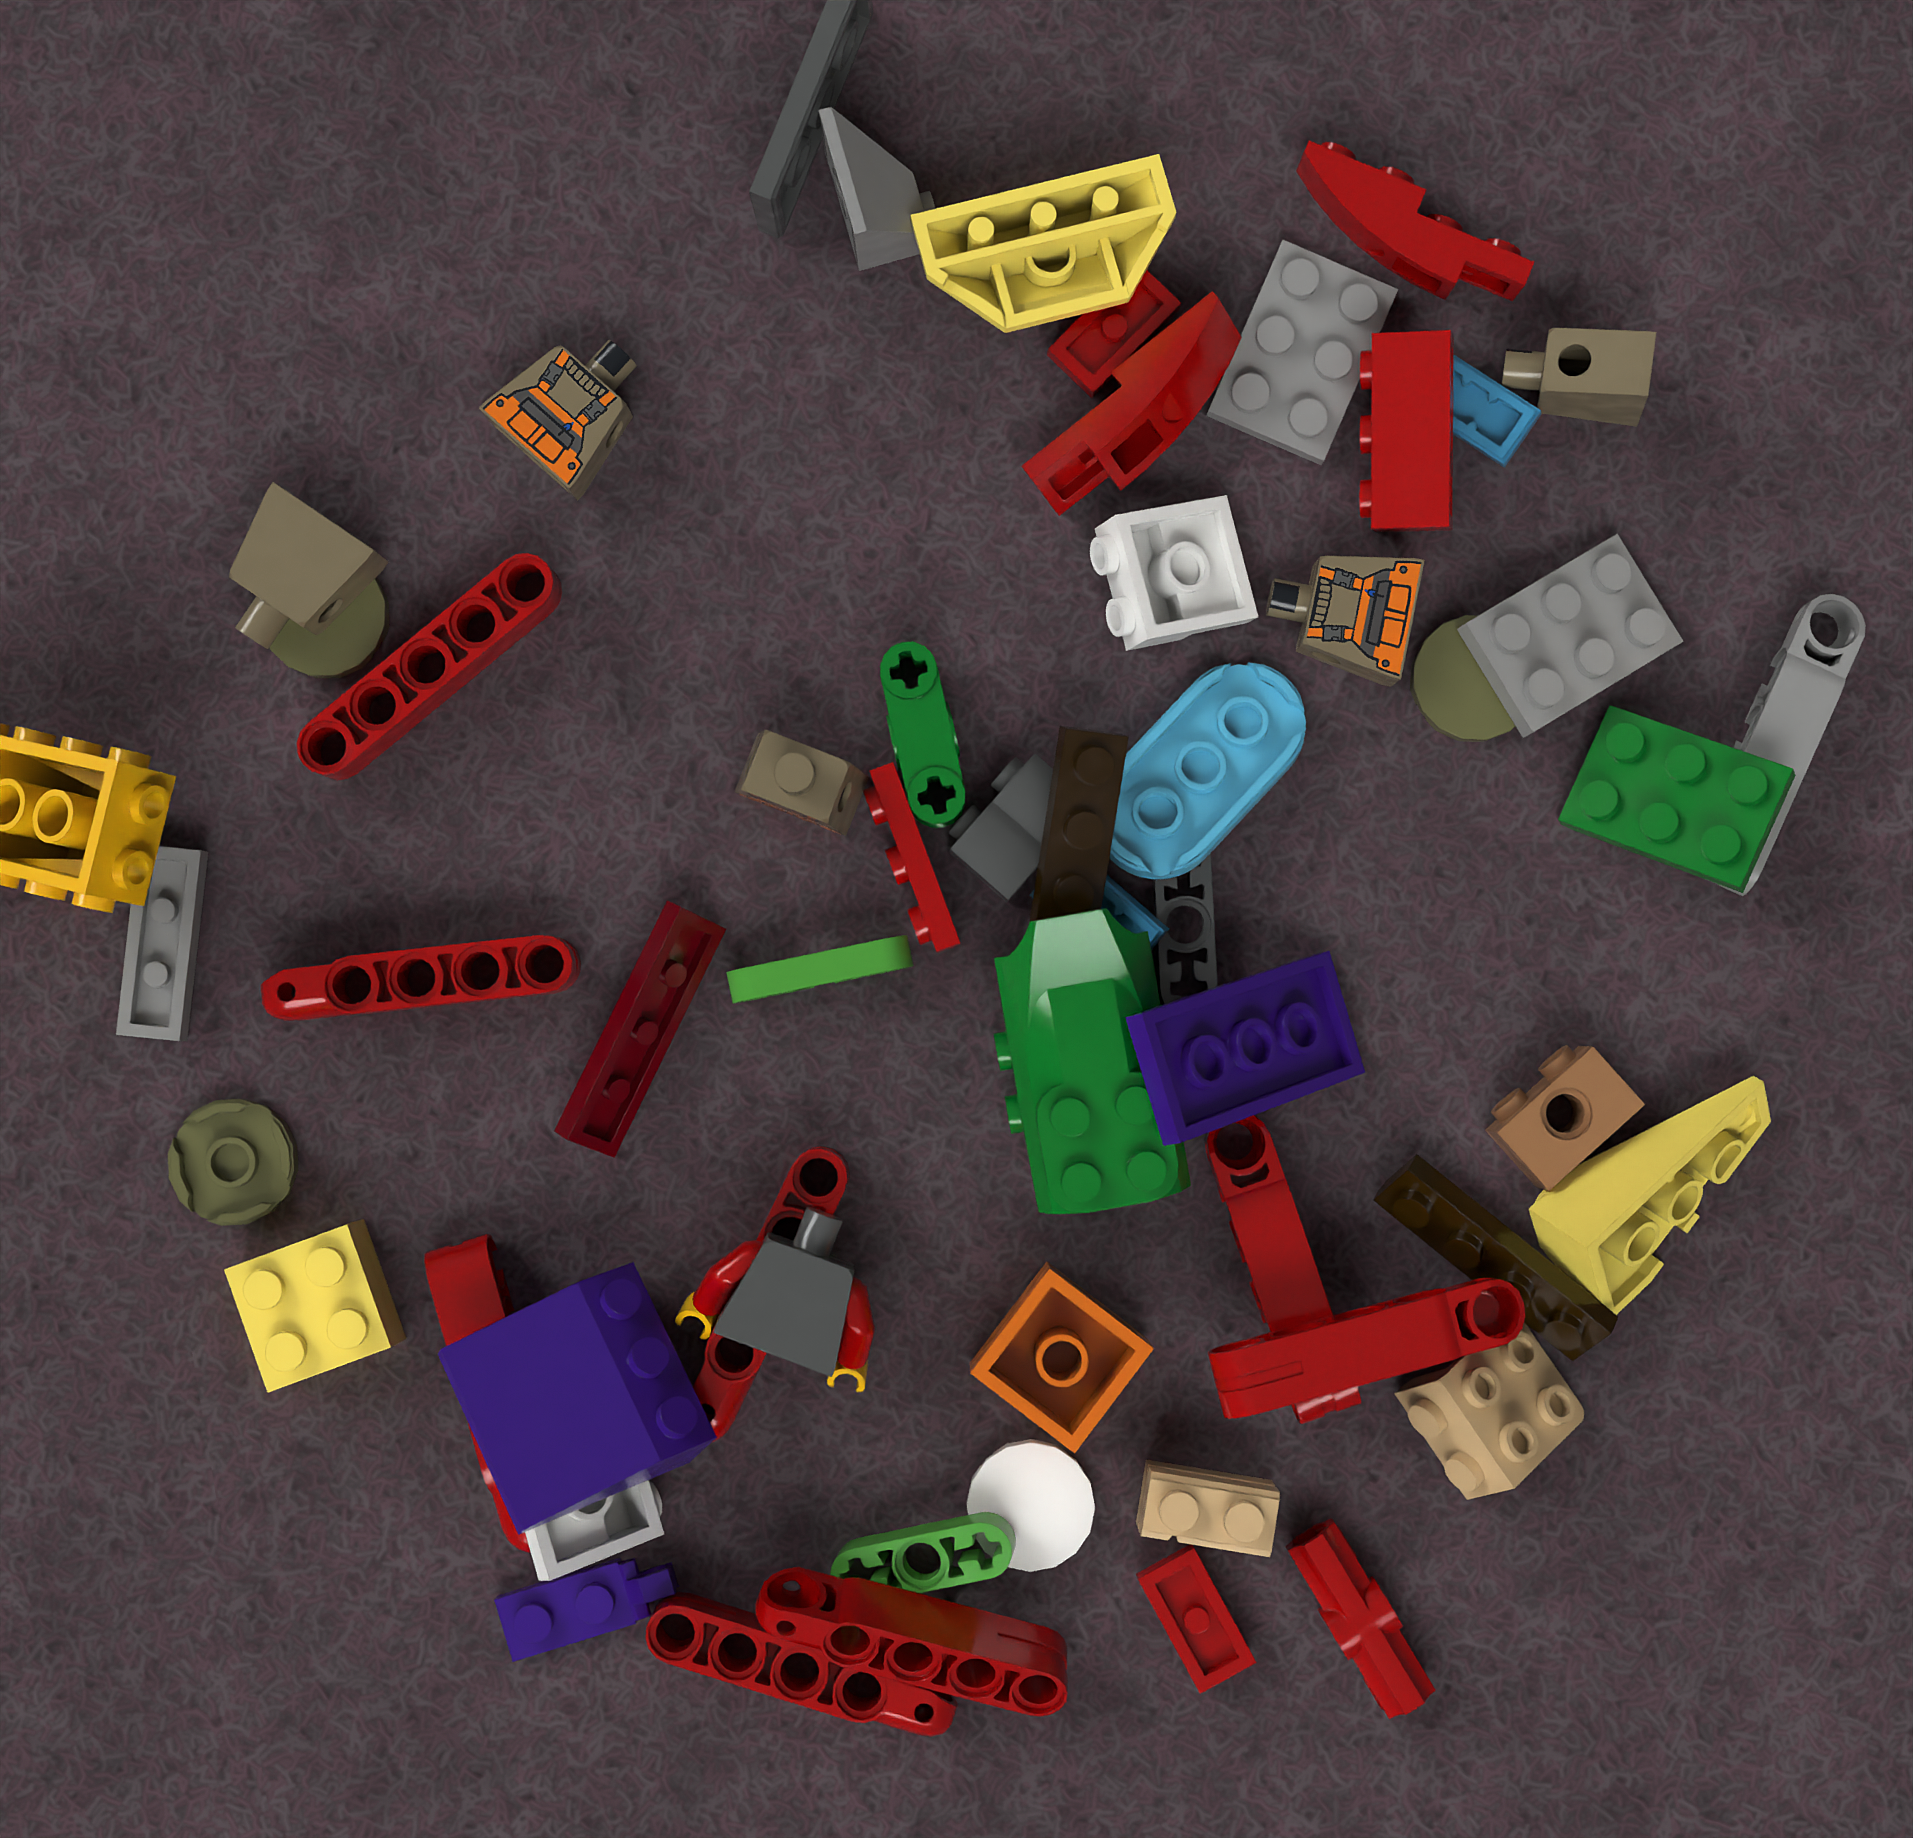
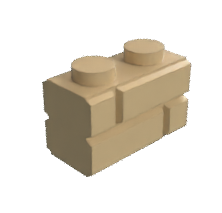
[1136,1460,1280,1557]

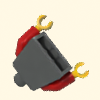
[675,1207,875,1392]

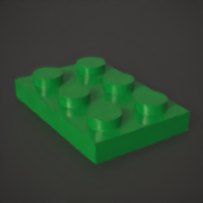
[1558,705,1796,893]

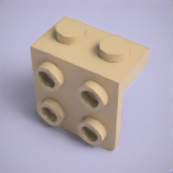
[1394,1323,1584,1500]

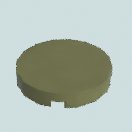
[269,578,389,678]
[1410,615,1515,742]
[168,1098,298,1226]

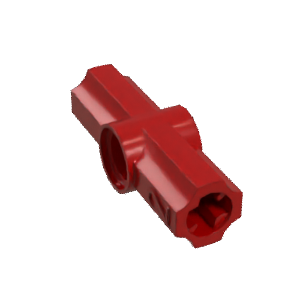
[1285,1518,1436,1719]

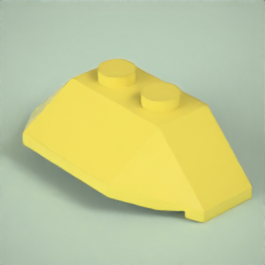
[910,154,1177,333]

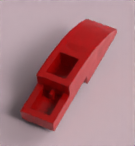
[1296,140,1535,302]
[1021,291,1242,516]

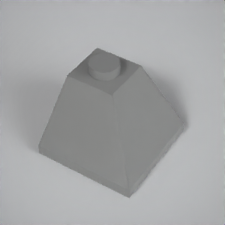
[819,107,936,271]

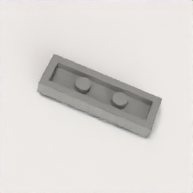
[116,846,208,1041]

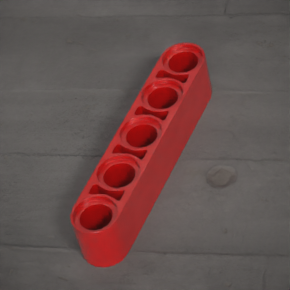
[297,553,562,780]

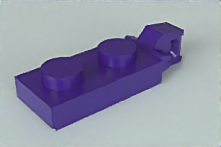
[494,1558,679,1662]

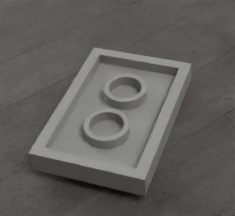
[1206,240,1398,465]
[1457,534,1684,738]

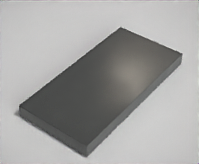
[749,0,873,238]

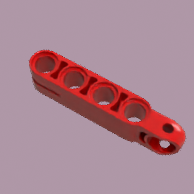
[261,935,581,1021]
[1204,1115,1361,1424]
[693,1146,850,1442]
[424,1234,531,1553]
[1208,1278,1525,1419]
[755,1567,1068,1717]
[645,1592,958,1737]

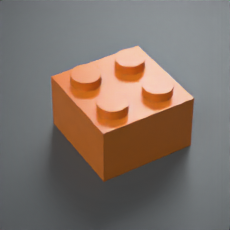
[970,1261,1154,1454]

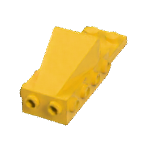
[0,723,176,913]

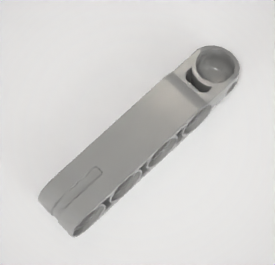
[1705,594,1866,896]

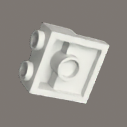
[1090,495,1258,651]
[525,1480,664,1581]

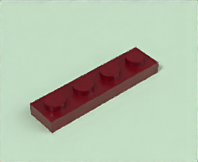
[554,900,726,1158]

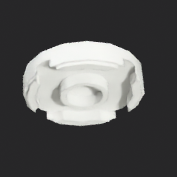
[967,1439,1095,1572]

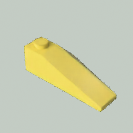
[1529,1076,1771,1315]

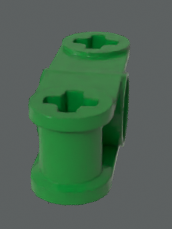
[880,642,965,828]

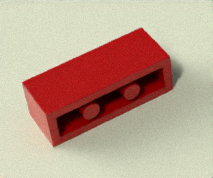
[1359,330,1454,532]

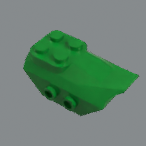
[993,908,1191,1214]

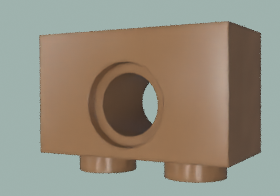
[1485,1045,1645,1191]

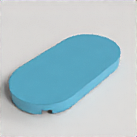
[1109,662,1306,879]

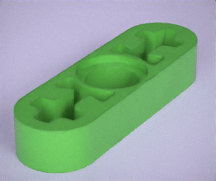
[726,935,914,1004]
[830,1512,1016,1593]

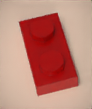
[1047,270,1181,398]
[1136,1544,1257,1694]

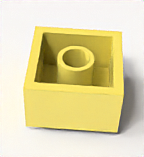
[224,1219,406,1393]

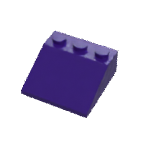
[437,1262,717,1535]

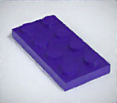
[1125,951,1365,1146]

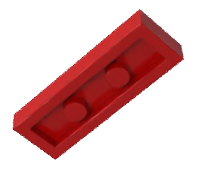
[863,762,961,953]

